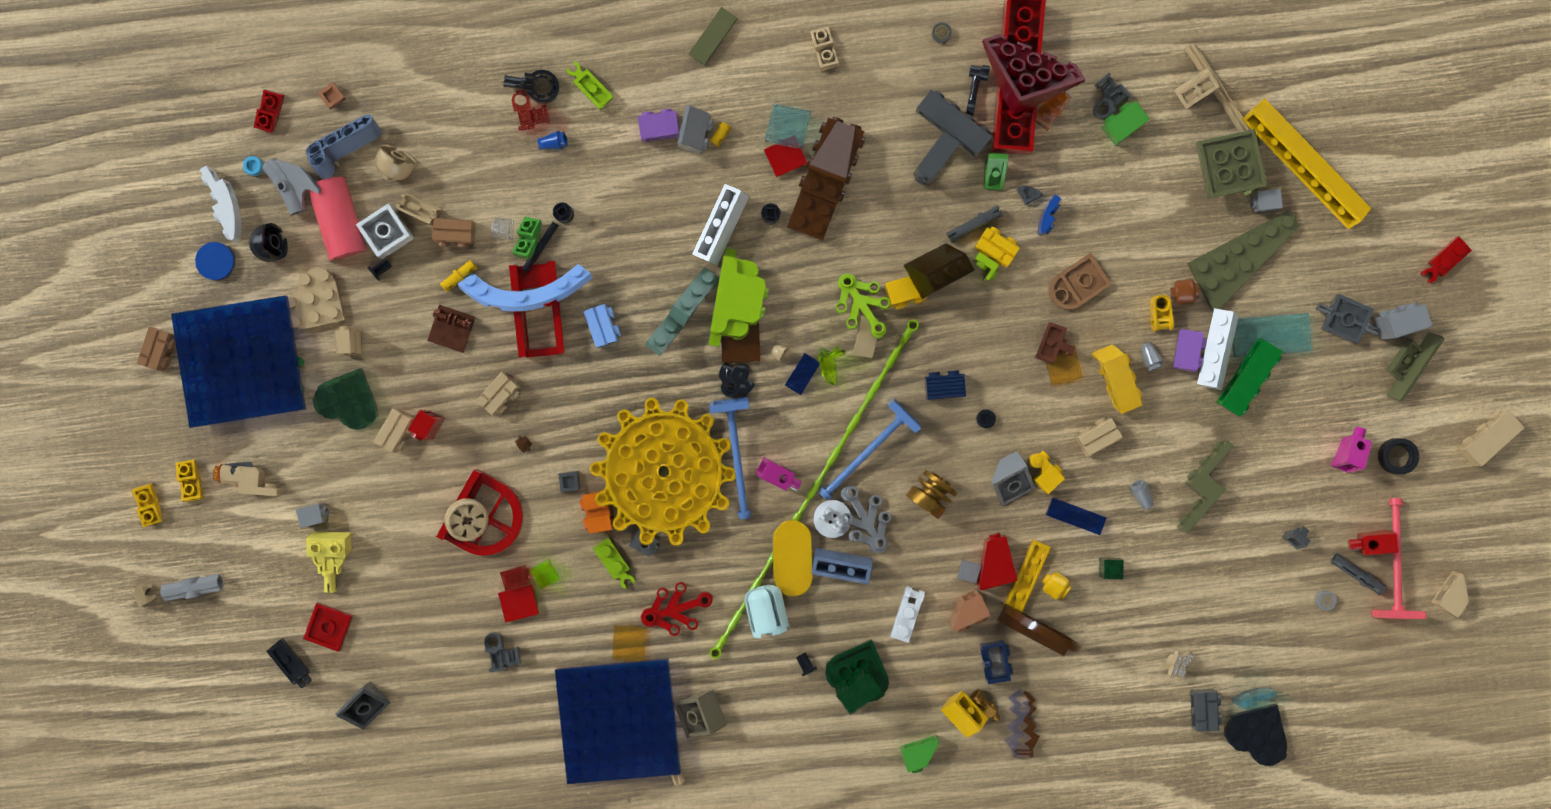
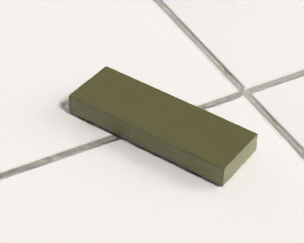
[689,7,737,66]

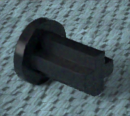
[367,258,392,281]
[796,652,818,677]

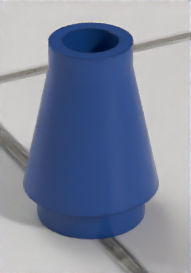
[538,130,568,150]

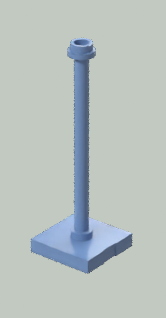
[710,397,752,519]
[819,398,921,500]

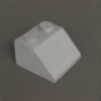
[678,105,713,154]

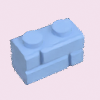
[583,304,621,348]

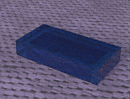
[785,353,820,395]

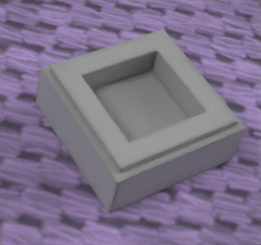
[957,559,981,583]

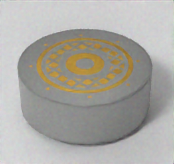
[1315,590,1337,610]

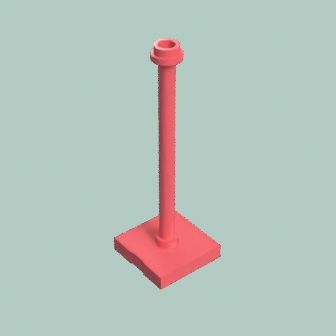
[1371,498,1426,619]

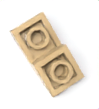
[810,26,839,71]
[853,314,879,358]

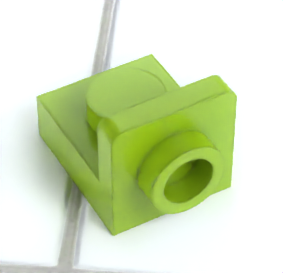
[974,252,999,282]

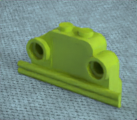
[708,248,769,347]

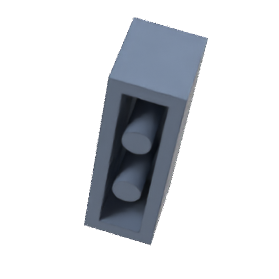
[811,548,873,584]

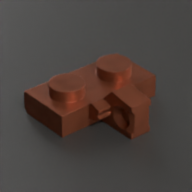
[1035,322,1076,365]

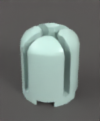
[744,585,790,638]

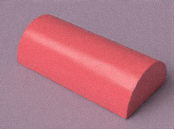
[308,177,367,262]

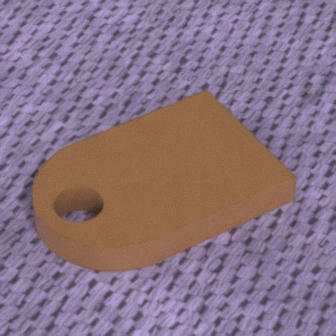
[1049,253,1112,310]

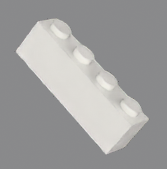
[693,184,749,266]
[1197,309,1239,390]

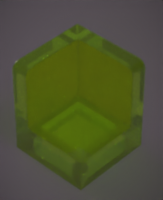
[530,559,559,590]

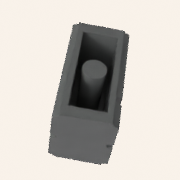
[1190,689,1222,732]

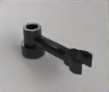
[966,65,990,115]

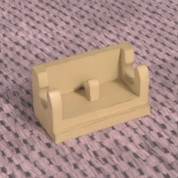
[1173,68,1220,109]
[395,193,442,226]

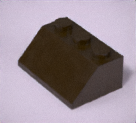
[903,243,975,299]

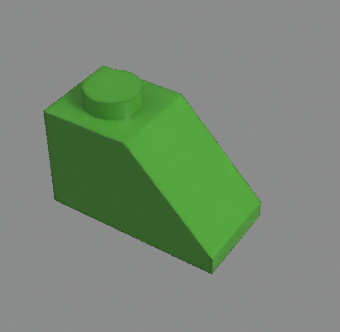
[900,735,939,773]

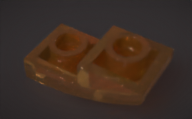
[1036,92,1072,131]

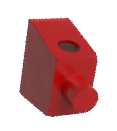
[1348,529,1399,555]

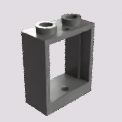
[913,131,960,186]

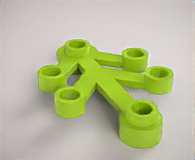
[836,274,890,339]

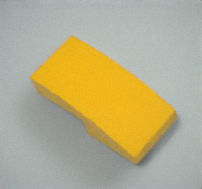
[175,459,203,502]
[131,483,163,527]

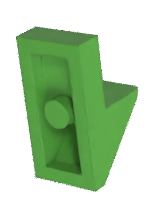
[984,153,1008,190]

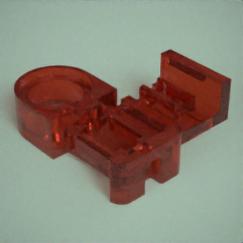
[512,90,550,131]

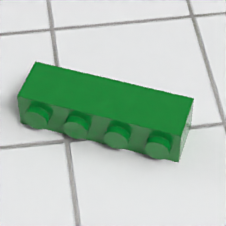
[1215,338,1283,417]

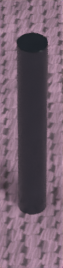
[521,222,559,274]

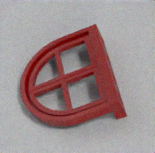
[436,469,523,556]

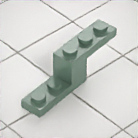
[645,267,720,356]

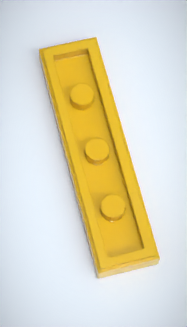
[1002,539,1051,612]

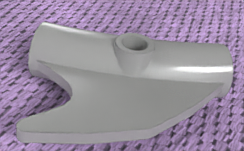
[262,158,321,215]

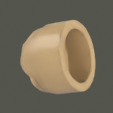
[771,345,788,361]

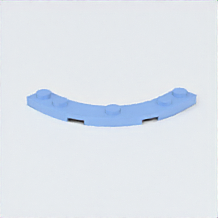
[458,264,592,311]

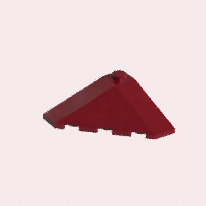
[982,34,1086,114]

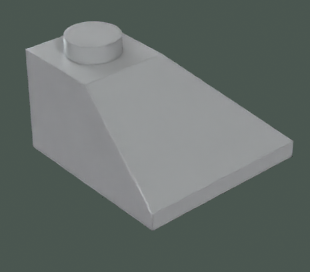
[991,451,1035,506]

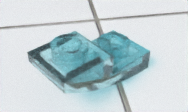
[1232,687,1277,709]

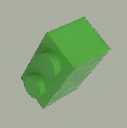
[1101,101,1150,145]

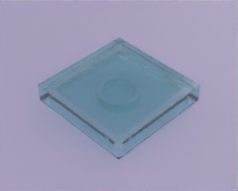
[765,104,811,149]

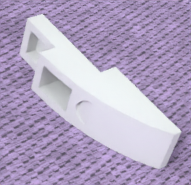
[200,166,242,242]

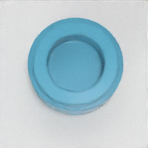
[243,156,264,176]

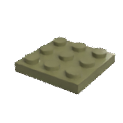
[1196,129,1267,199]

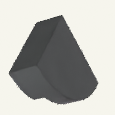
[1016,186,1043,205]

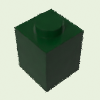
[1099,557,1124,579]

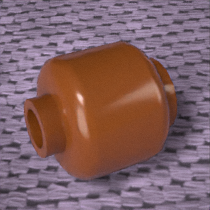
[1170,279,1199,305]

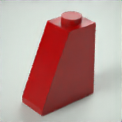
[977,532,1018,591]

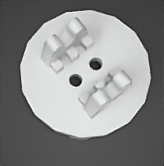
[813,500,851,538]

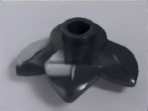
[719,363,755,397]

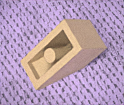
[1431,571,1469,618]

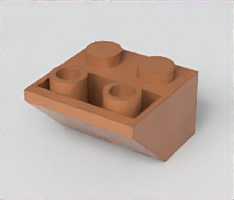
[949,590,990,632]

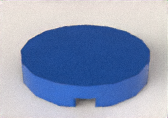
[195,242,236,280]

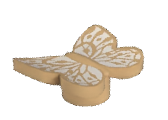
[1165,651,1195,678]

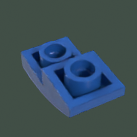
[1037,194,1061,236]

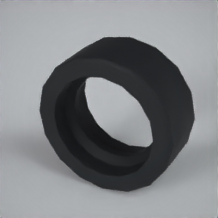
[1378,438,1419,474]

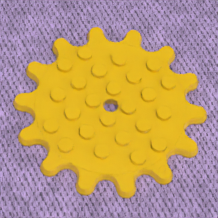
[589,398,736,546]

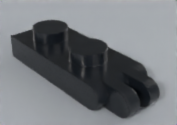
[266,638,312,688]

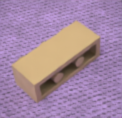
[1458,410,1525,467]

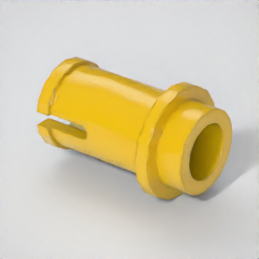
[709,121,731,147]

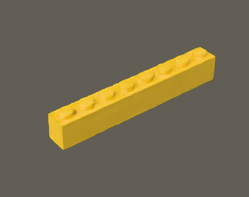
[1242,98,1372,229]

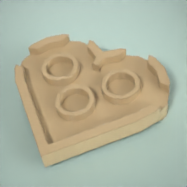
[284,268,346,329]

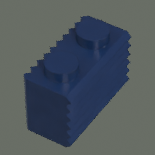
[924,370,966,400]

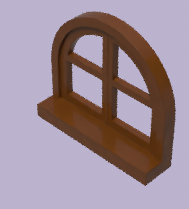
[997,604,1082,656]

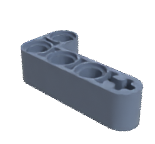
[306,114,382,179]

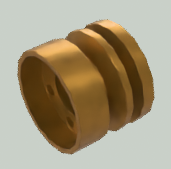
[906,469,958,519]

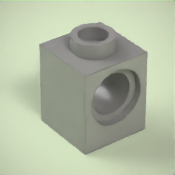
[1250,189,1283,213]
[296,503,329,528]

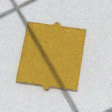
[1046,345,1083,385]
[612,624,646,662]

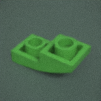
[512,217,542,260]

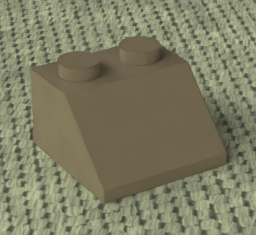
[674,689,727,738]

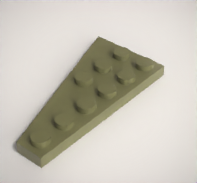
[1187,209,1299,313]

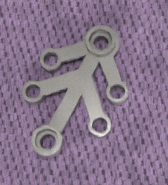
[840,486,891,553]

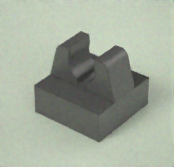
[1282,526,1310,550]

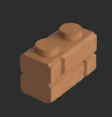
[432,218,475,248]
[137,327,177,371]

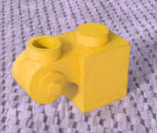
[1028,450,1065,494]

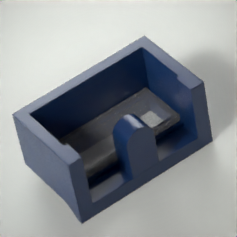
[979,640,1013,684]

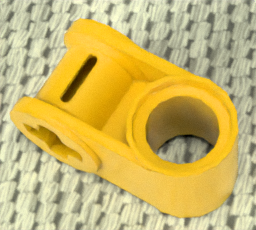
[1149,295,1174,332]

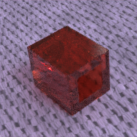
[500,564,532,591]

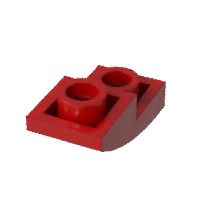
[253,89,285,133]

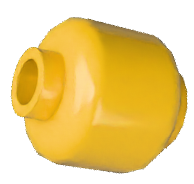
[1042,572,1072,600]

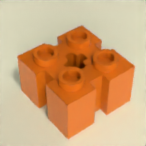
[580,490,615,534]

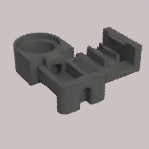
[1093,72,1131,119]
[484,632,522,672]

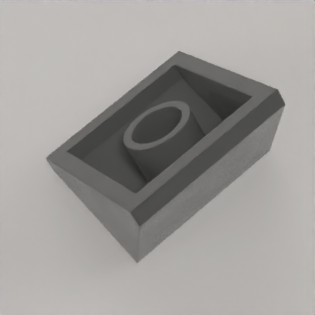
[336,682,390,730]

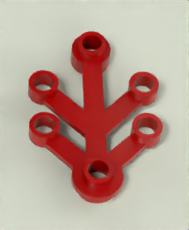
[641,582,713,636]

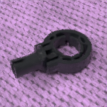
[503,70,559,104]

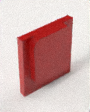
[764,136,807,178]
[498,584,539,623]

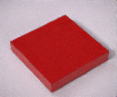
[303,602,354,652]

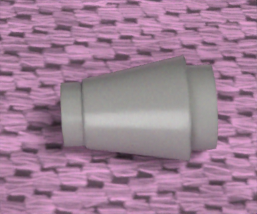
[1140,342,1163,372]
[1130,480,1154,510]

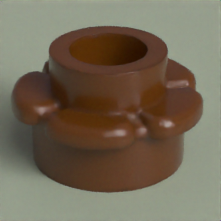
[515,435,532,453]

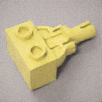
[306,531,352,593]

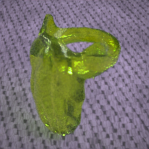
[817,346,846,386]

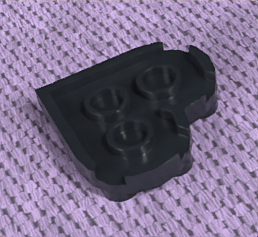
[1224,704,1287,766]

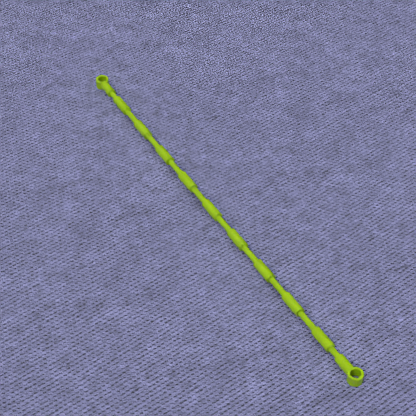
[710,320,919,659]

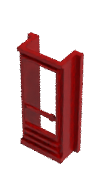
[509,261,565,358]

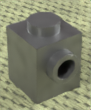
[629,529,660,557]

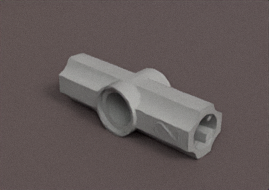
[160,574,224,601]

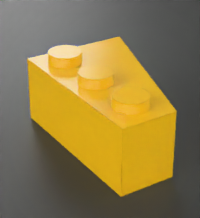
[1091,345,1143,414]

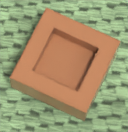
[318,82,346,110]

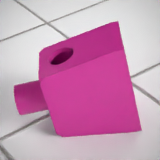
[1331,427,1372,474]
[755,457,802,491]

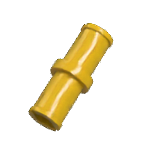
[440,259,478,293]

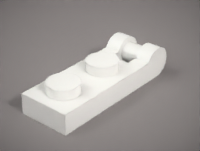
[890,586,925,643]

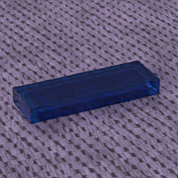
[1045,497,1107,535]

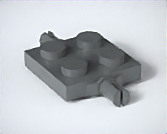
[1316,294,1380,344]

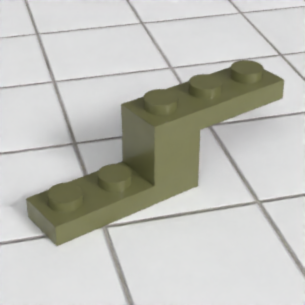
[1177,440,1234,533]

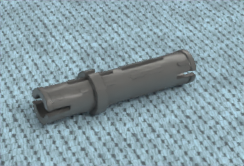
[946,205,1003,243]
[1330,553,1387,596]

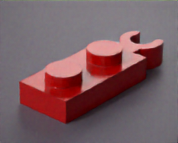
[1420,236,1472,283]

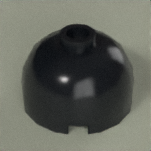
[249,223,288,263]

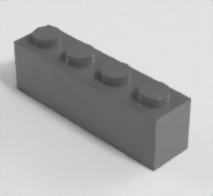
[916,89,992,158]

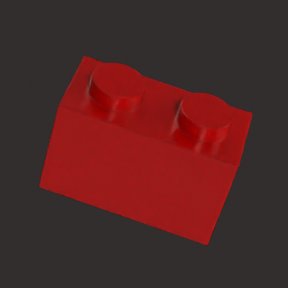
[408,410,444,441]

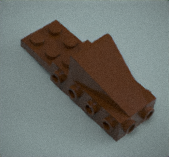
[787,117,866,241]

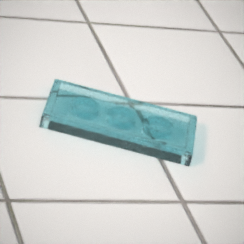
[1233,313,1312,357]

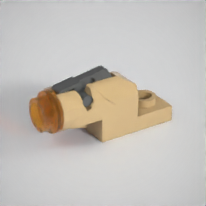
[213,462,283,496]

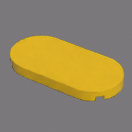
[772,520,812,596]

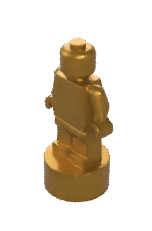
[969,689,1000,721]

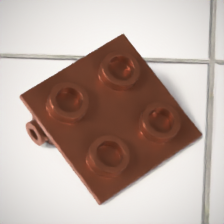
[427,305,476,353]

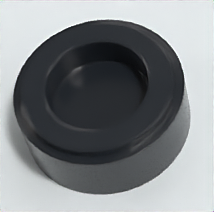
[976,409,996,428]

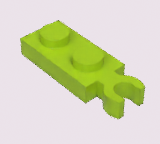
[566,61,614,111]
[593,537,635,589]

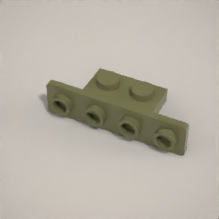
[1386,333,1445,402]

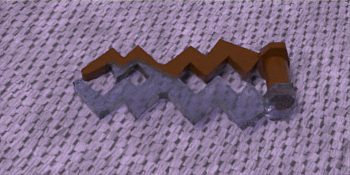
[1004,689,1040,758]

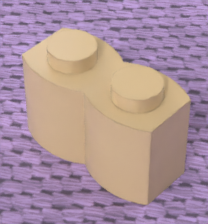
[335,326,362,355]

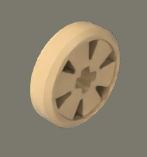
[444,498,488,541]

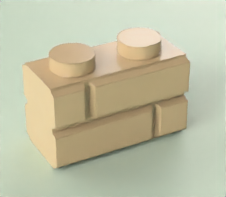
[476,372,521,416]
[373,408,414,453]
[1075,417,1123,457]

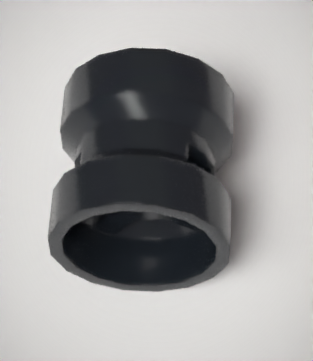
[553,202,574,224]
[761,203,780,225]

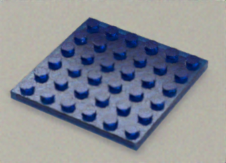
[171,295,306,428]
[555,658,681,784]

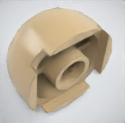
[376,145,416,181]

